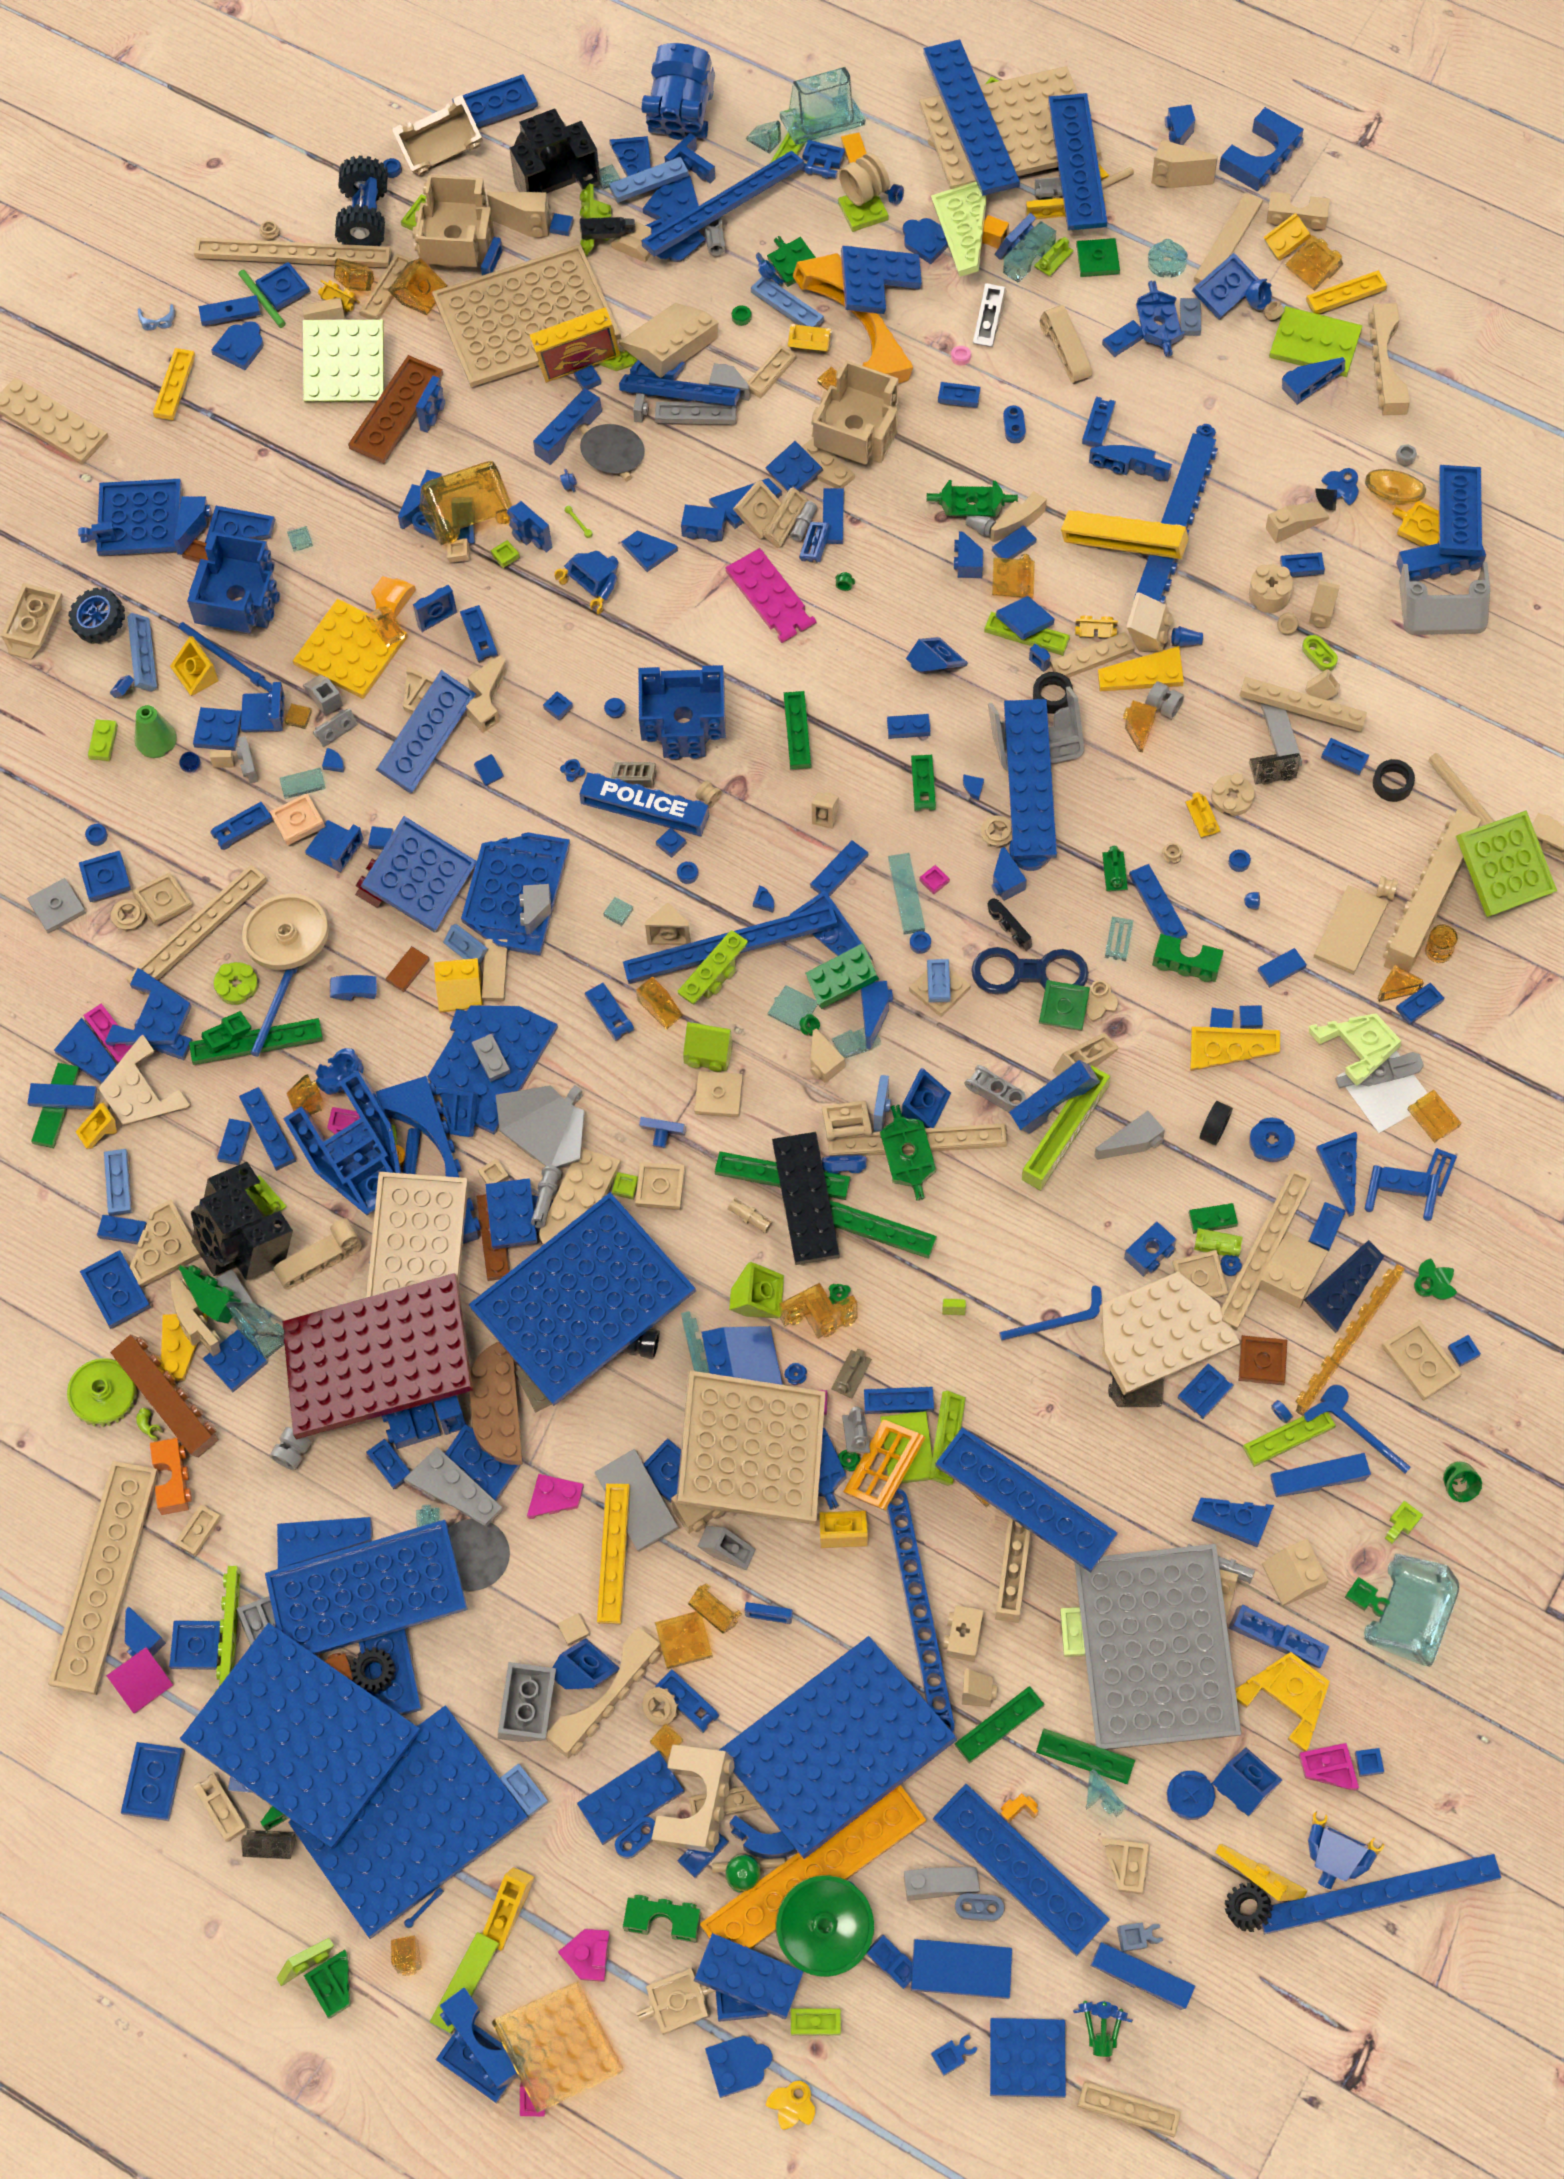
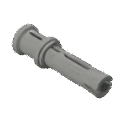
[531,1166,562,1228]

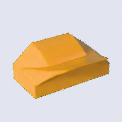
[371,576,416,621]

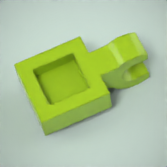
[1384,1501,1423,1544]

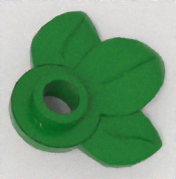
[1414,1258,1457,1300]

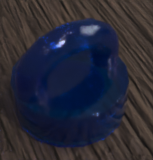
[883,184,904,205]

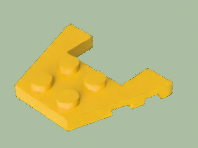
[1235,1652,1330,1752]

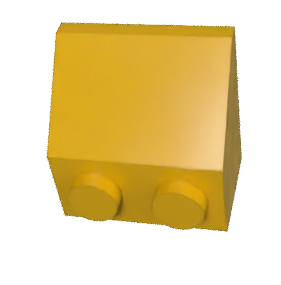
[434,958,482,1013]

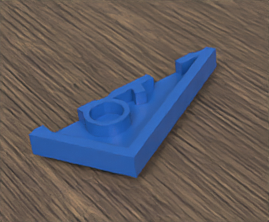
[1316,1132,1357,1217]

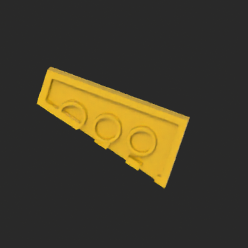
[1098,646,1184,692]

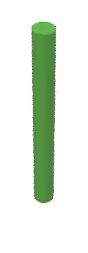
[238,270,286,328]

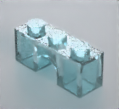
[1003,221,1056,283]

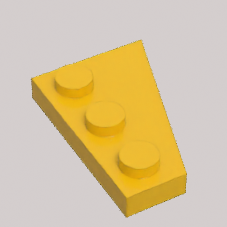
[161,1313,209,1381]

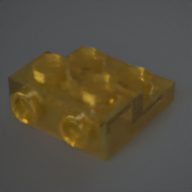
[1285,235,1343,291]

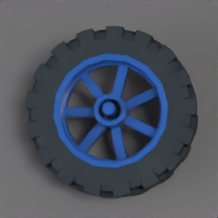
[68,588,125,643]

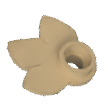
[1086,980,1118,1021]

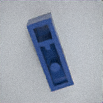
[1282,357,1345,405]
[174,496,212,555]
[861,981,893,1049]

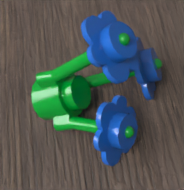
[1073,2001,1133,2057]

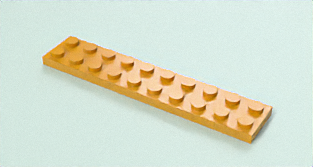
[700,1785,926,1949]

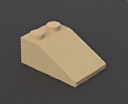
[1151,140,1218,188]
[487,192,549,237]
[1258,1232,1328,1309]

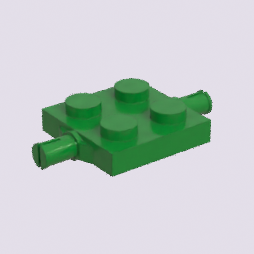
[767,236,816,287]

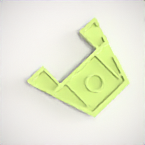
[1309,1014,1401,1086]

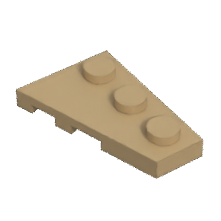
[801,438,855,488]

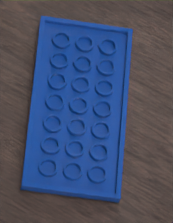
[265,1519,468,1655]

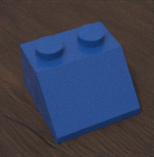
[1212,1747,1282,1816]

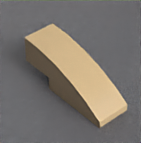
[990,491,1047,542]

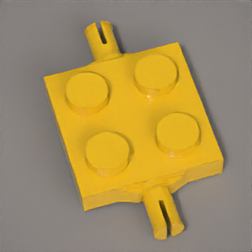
[1392,500,1439,547]

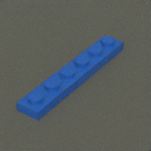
[619,374,740,406]

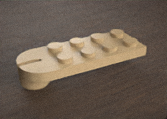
[539,1148,621,1245]

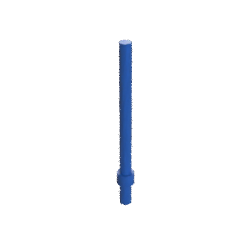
[178,622,272,692]
[251,967,299,1057]

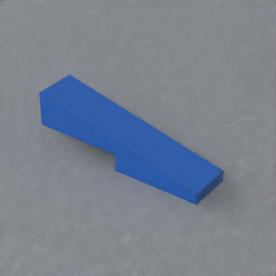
[1270,1453,1371,1497]
[1228,1604,1330,1668]
[1090,1942,1195,2010]

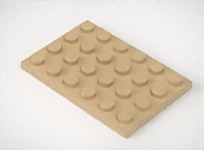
[366,1172,469,1297]

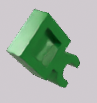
[1345,1577,1390,1617]

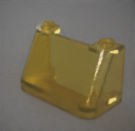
[420,461,512,545]

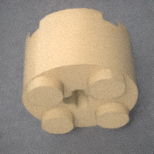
[1249,564,1293,613]

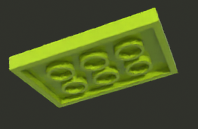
[1269,306,1363,377]

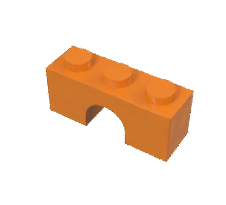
[150,1438,192,1515]

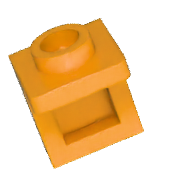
[1000,1793,1039,1823]

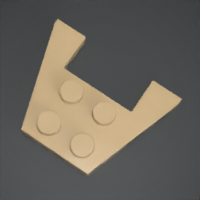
[99,1035,191,1125]

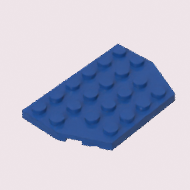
[461,832,570,956]
[427,1005,558,1135]

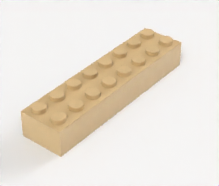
[1383,809,1481,977]

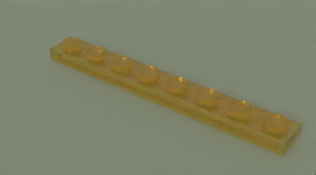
[1295,1264,1405,1416]

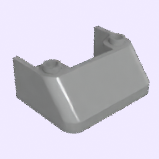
[1399,562,1490,635]
[988,687,1084,771]

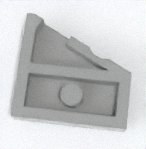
[236,1596,276,1646]

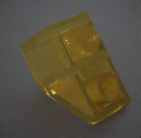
[286,1074,323,1115]
[391,1935,422,1976]

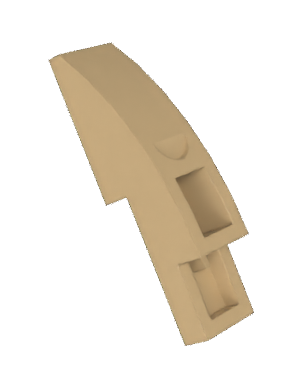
[171,1273,221,1357]

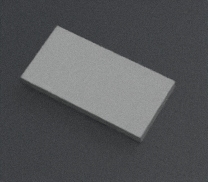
[594,1449,679,1552]

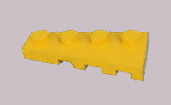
[1190,1026,1280,1071]

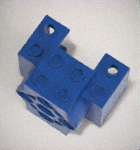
[187,532,280,633]
[638,665,726,759]

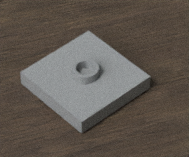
[27,878,86,933]

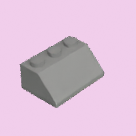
[497,1662,556,1742]

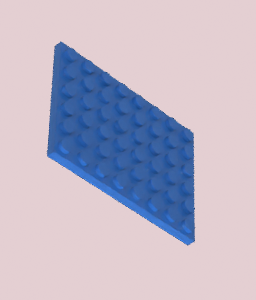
[468,1192,696,1406]
[180,1622,421,1850]
[719,1636,957,1859]
[288,1705,529,1939]

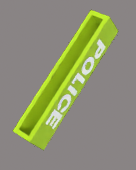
[1022,1065,1110,1191]

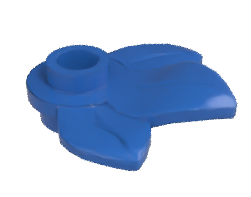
[756,252,784,285]
[1321,468,1359,505]

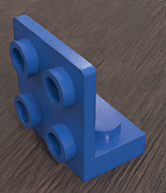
[241,682,285,732]
[305,820,364,873]

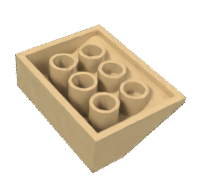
[619,303,719,378]

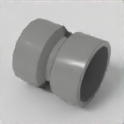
[1145,681,1184,719]
[269,1427,312,1470]

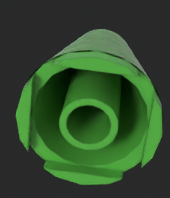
[134,705,177,758]

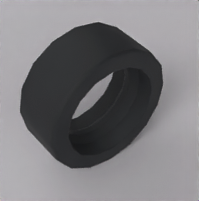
[1033,672,1073,714]
[1373,759,1415,802]
[1199,1101,1233,1146]

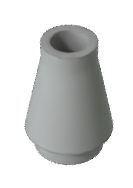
[965,516,996,537]

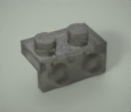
[241,1830,296,1859]

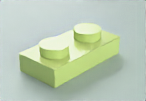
[1060,1607,1085,1657]

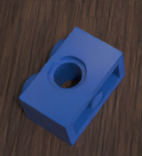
[1124,1221,1177,1277]

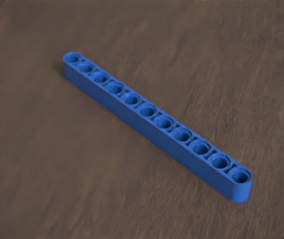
[887,1488,954,1734]

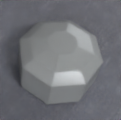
[1396,444,1417,466]

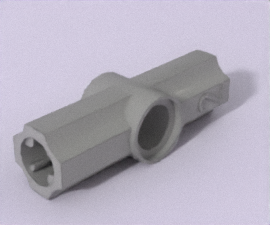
[705,217,725,256]

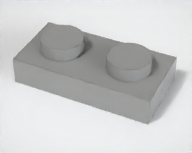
[236,736,258,784]
[472,1034,510,1082]

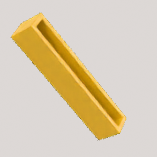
[1061,510,1189,559]

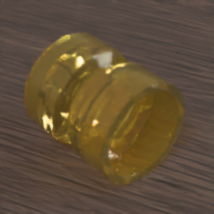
[1425,924,1458,963]

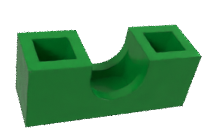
[1152,934,1224,982]
[623,1895,701,1943]

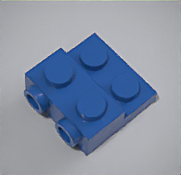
[507,501,552,553]
[382,1402,441,1449]

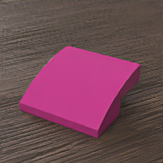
[106,1647,173,1714]

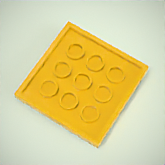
[293,598,408,699]

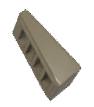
[611,762,656,788]

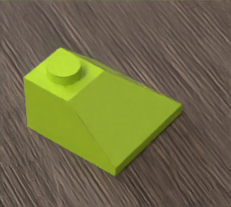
[729,1262,784,1319]

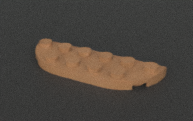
[470,1342,523,1465]

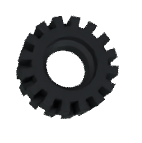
[351,1647,396,1694]
[1225,1883,1273,1932]

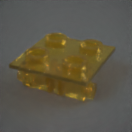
[992,554,1035,598]

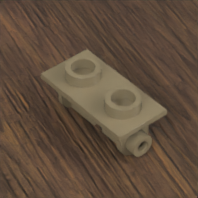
[831,1349,872,1399]

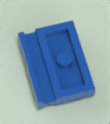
[1178,1363,1234,1419]

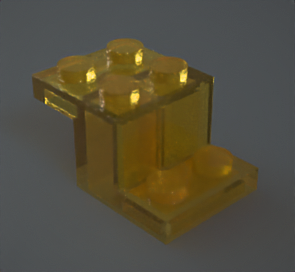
[779,1283,858,1339]

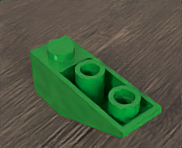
[178,1264,241,1324]

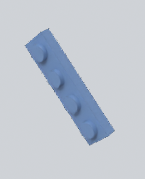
[609,157,689,203]
[751,277,824,327]
[127,613,157,692]

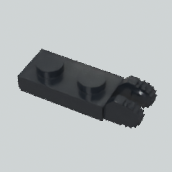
[987,898,1032,951]

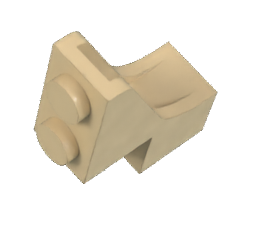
[466,655,506,733]

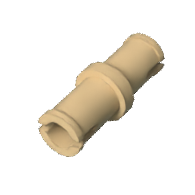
[727,1198,773,1233]

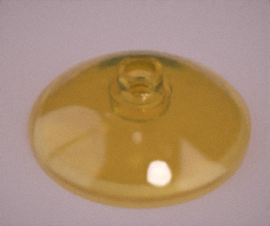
[1365,469,1426,505]

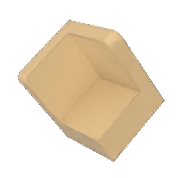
[1305,669,1340,700]

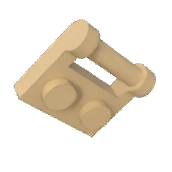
[822,1101,872,1141]

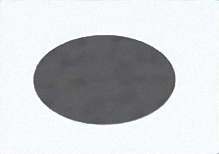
[580,424,645,473]
[448,1519,510,1591]

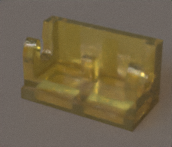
[688,1583,742,1634]

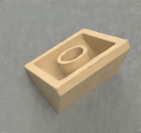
[302,298,345,320]
[645,903,691,945]

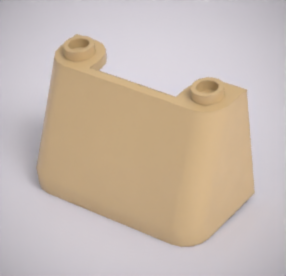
[392,95,483,175]

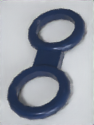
[971,947,1089,995]

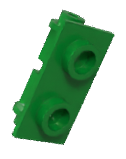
[1102,846,1128,891]

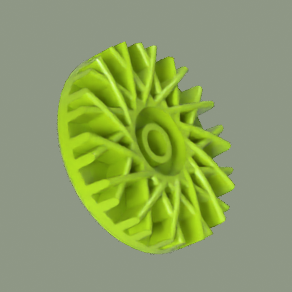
[67,1358,138,1427]

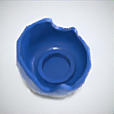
[1246,279,1272,310]

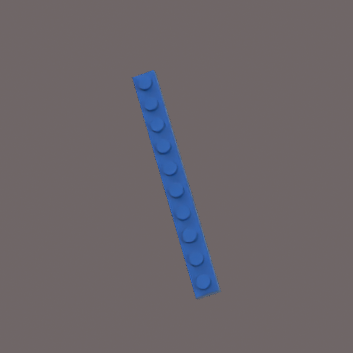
[641,151,804,257]
[623,904,838,984]
[1261,1854,1502,1935]

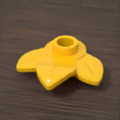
[766,2081,815,2130]

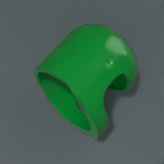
[1443,1461,1482,1502]
[725,1854,761,1893]

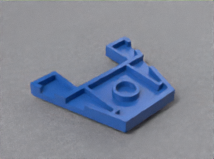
[105,968,192,1046]

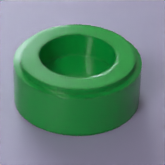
[731,305,751,326]

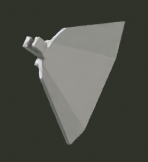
[496,1085,584,1168]

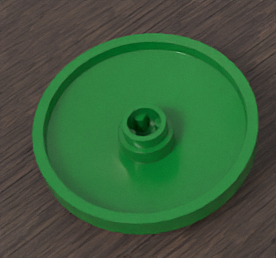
[775,1875,874,1977]

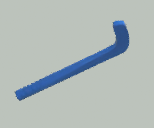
[999,1285,1102,1341]
[1304,1401,1411,1474]

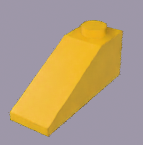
[482,1867,535,1951]

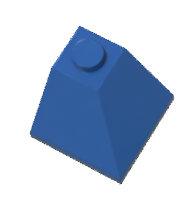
[906,637,968,672]
[552,1638,620,1690]

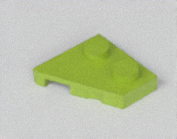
[276,1938,334,1986]

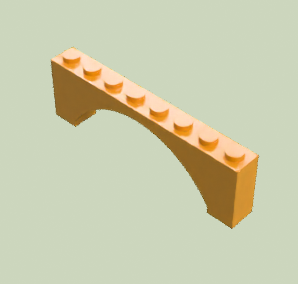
[793,253,913,383]

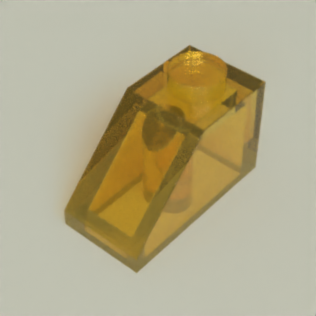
[334,258,374,291]
[1123,700,1157,753]
[636,977,683,1030]

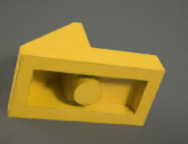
[76,1103,117,1149]

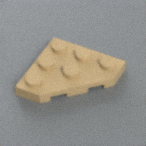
[129,1199,201,1288]

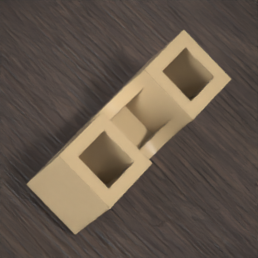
[1266,192,1330,230]

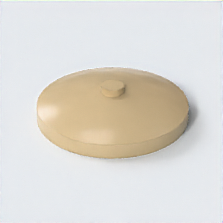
[242,894,329,970]

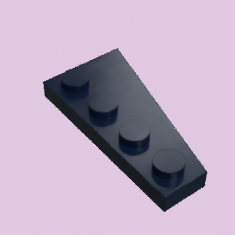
[1304,1240,1384,1333]

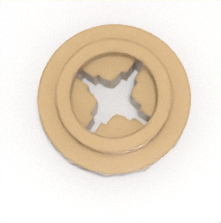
[981,816,1012,848]
[111,899,146,931]
[642,1687,678,1725]

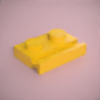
[1263,213,1312,261]

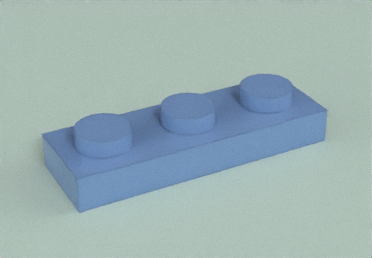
[104,1149,132,1216]

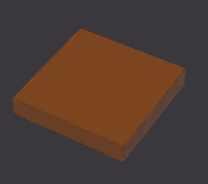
[1238,1335,1287,1385]

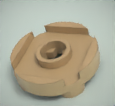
[1211,773,1254,816]

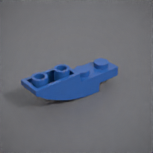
[1089,445,1172,482]

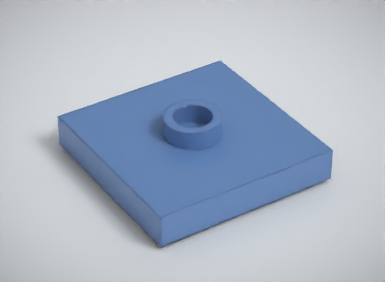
[874,1075,891,1132]

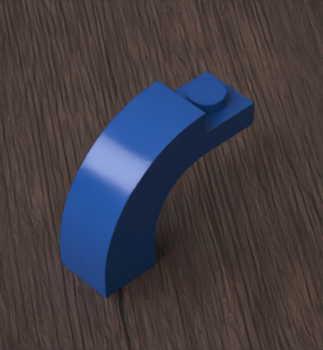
[729,1815,798,1859]

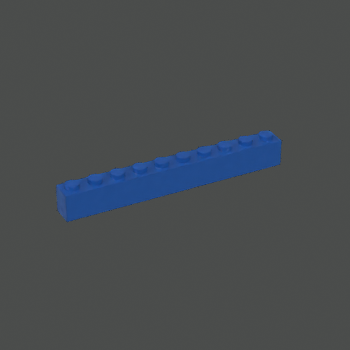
[1134,433,1218,604]

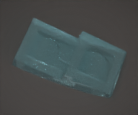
[832,1027,881,1058]

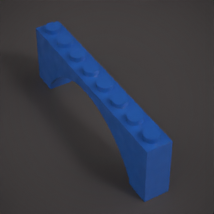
[375,1076,481,1244]

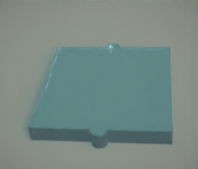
[768,985,818,1032]

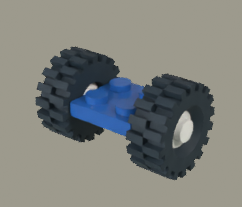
[335,155,388,246]

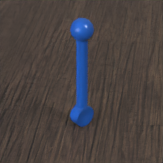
[404,1888,444,1928]

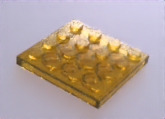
[491,1981,624,2113]

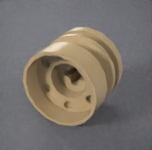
[839,153,890,206]

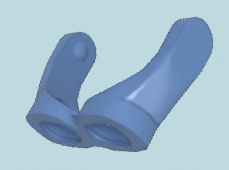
[138,304,175,330]

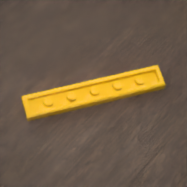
[597,1483,630,1624]

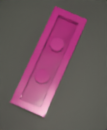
[83,1003,133,1063]

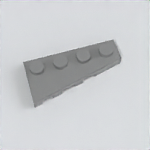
[404,1447,503,1527]

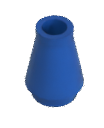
[1171,626,1203,647]

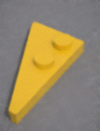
[1215,1844,1308,1901]

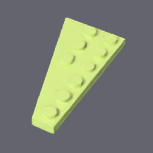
[931,182,987,277]

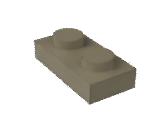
[515,1369,552,1413]

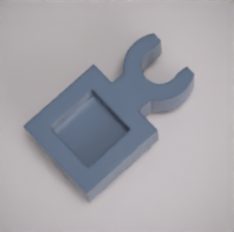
[1117,1922,1163,1952]

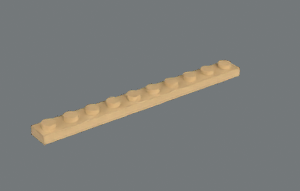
[194,237,391,268]

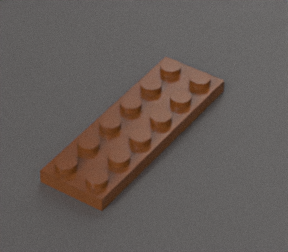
[348,355,443,464]

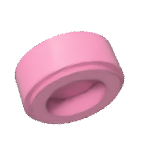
[951,346,971,366]

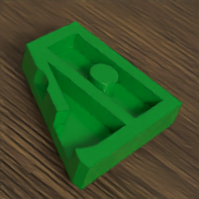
[304,1949,351,2019]

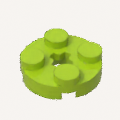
[214,962,258,1005]

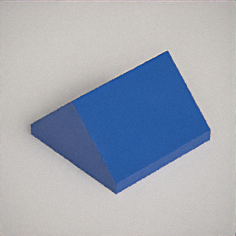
[902,1068,951,1128]

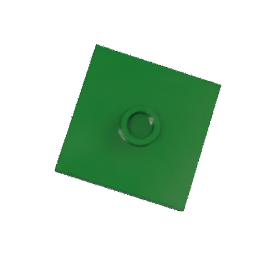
[1076,238,1120,277]
[1039,980,1090,1031]

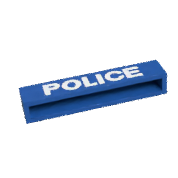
[579,772,709,837]

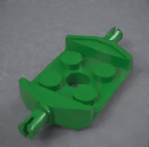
[926,480,1018,516]
[879,1104,936,1201]

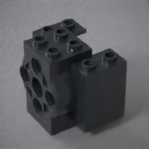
[509,108,601,194]
[191,1162,293,1281]

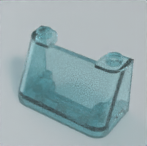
[1364,1554,1459,1667]

